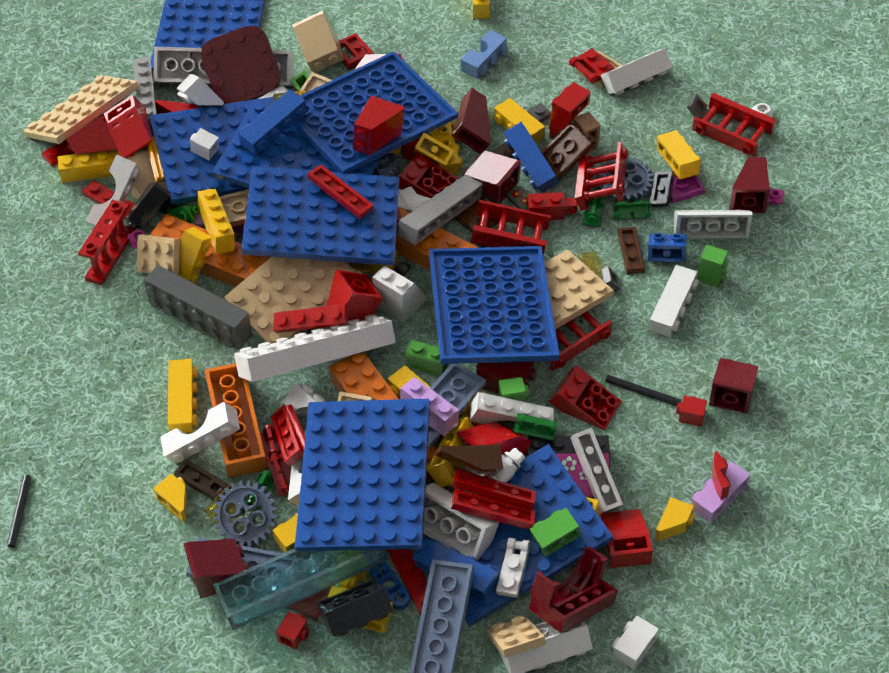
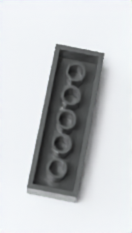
[144,265,253,350]

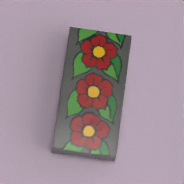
[506,186,529,210]

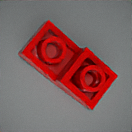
[712,451,731,500]

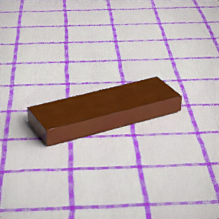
[617,227,645,274]

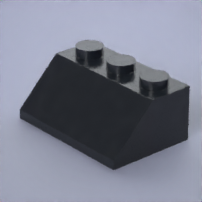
[316,579,393,637]

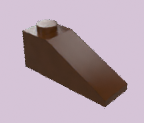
[435,445,503,477]

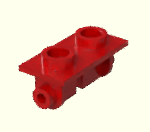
[260,424,282,466]
[266,454,291,497]

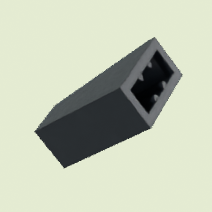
[125,182,171,230]

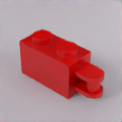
[526,192,578,221]

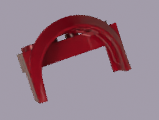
[529,547,618,633]

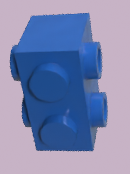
[648,233,687,262]

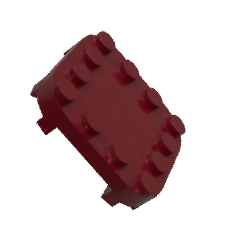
[201,25,282,104]

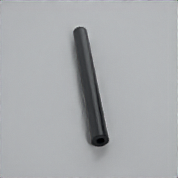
[606,375,682,406]
[7,474,31,548]

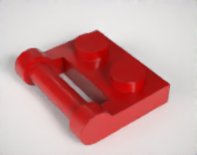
[339,33,374,70]
[569,48,614,84]

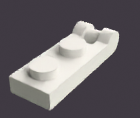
[496,538,531,598]

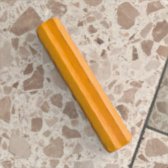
[147,136,165,183]

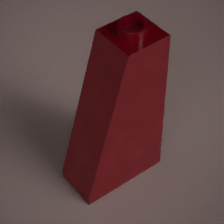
[452,88,491,154]

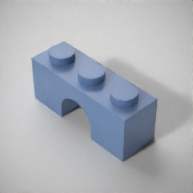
[461,30,508,79]

